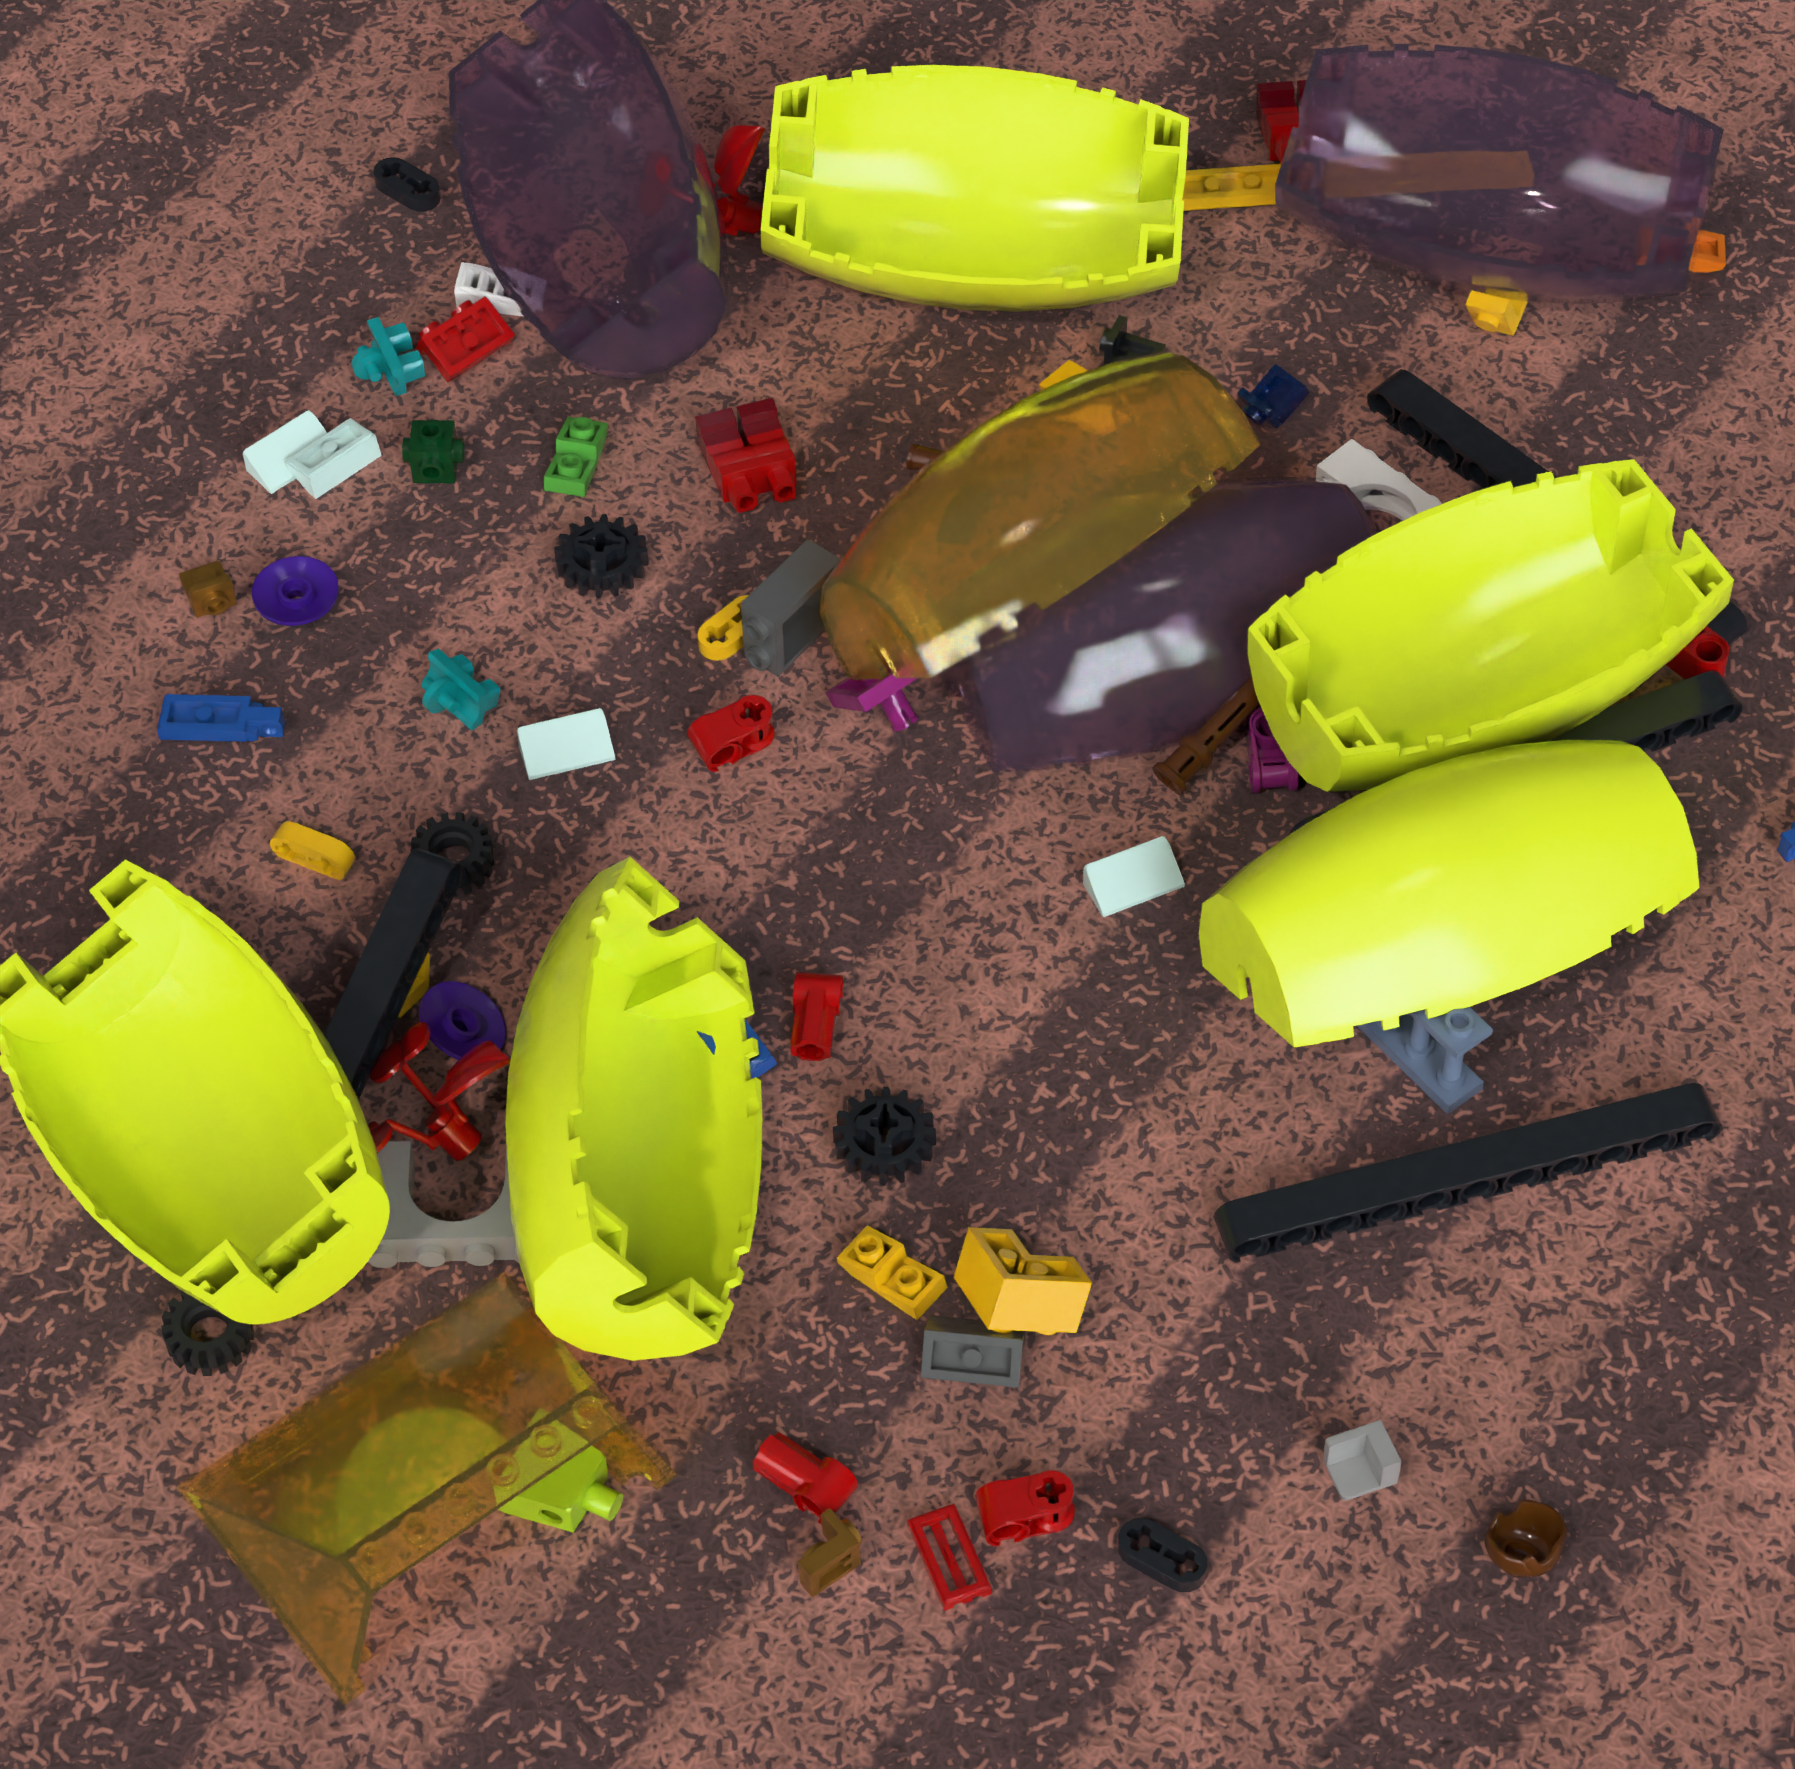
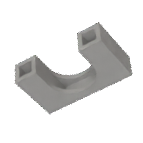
[367,1141,519,1268]

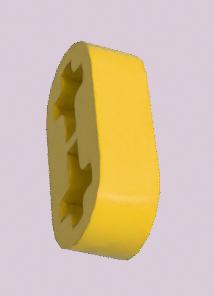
[697,595,749,661]
[270,821,356,880]

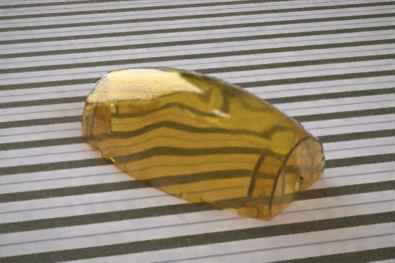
[819,352,1261,680]

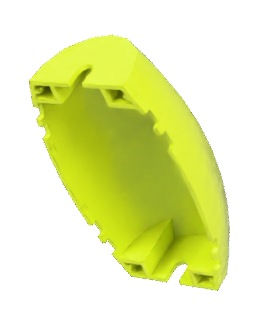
[761,65,1189,312]
[1248,459,1734,792]
[1199,740,1699,1048]
[505,857,763,1361]

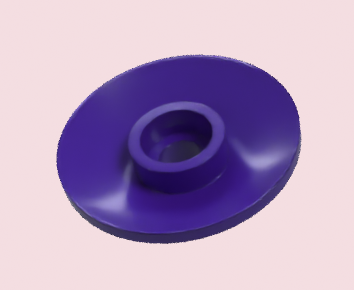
[252,556,339,626]
[419,981,506,1060]

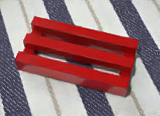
[907,1503,992,1611]

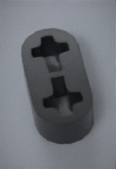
[373,157,441,212]
[1118,1518,1208,1592]

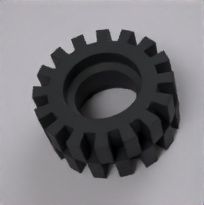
[410,812,495,896]
[161,1291,254,1376]

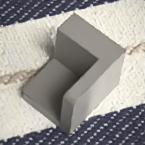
[1323,1420,1402,1501]

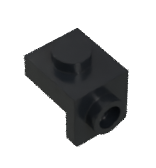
[1099,315,1166,384]

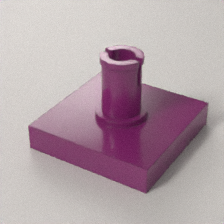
[825,646,937,732]

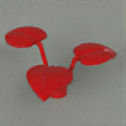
[639,125,766,307]
[367,1021,510,1161]

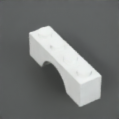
[1314,439,1442,521]

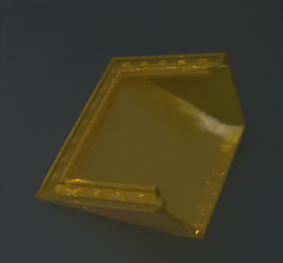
[177,1272,677,1706]

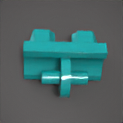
[351,317,425,397]
[421,648,501,731]

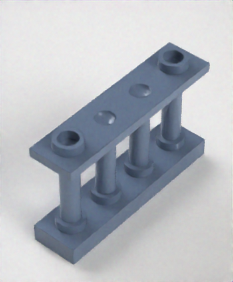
[1357,1007,1493,1114]

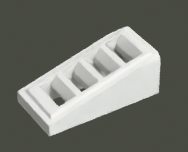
[454,262,545,317]

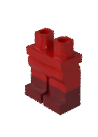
[1256,78,1343,165]
[695,397,797,513]

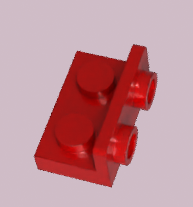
[414,296,515,382]

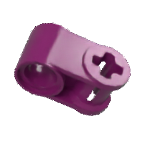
[1247,708,1298,794]

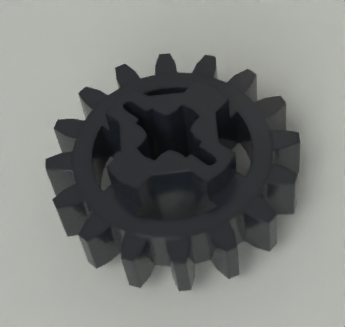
[554,514,649,598]
[833,1086,936,1186]

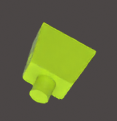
[494,1413,623,1532]

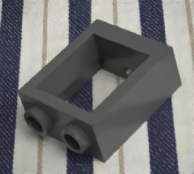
[741,539,844,677]

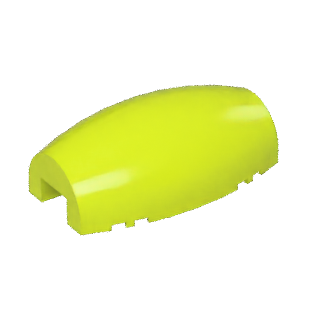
[0,860,390,1324]

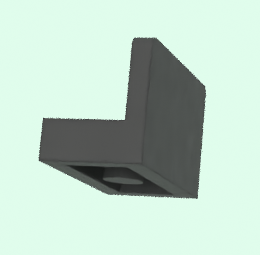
[921,1315,1026,1388]

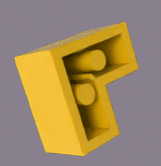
[954,1227,1092,1335]

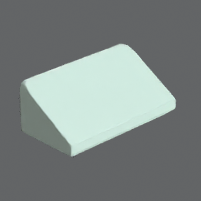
[243,410,327,494]
[284,418,382,499]
[517,708,616,780]
[1083,836,1185,917]

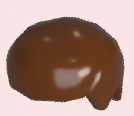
[1485,1499,1568,1578]

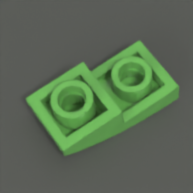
[544,416,608,497]

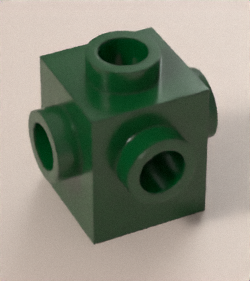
[402,420,465,484]

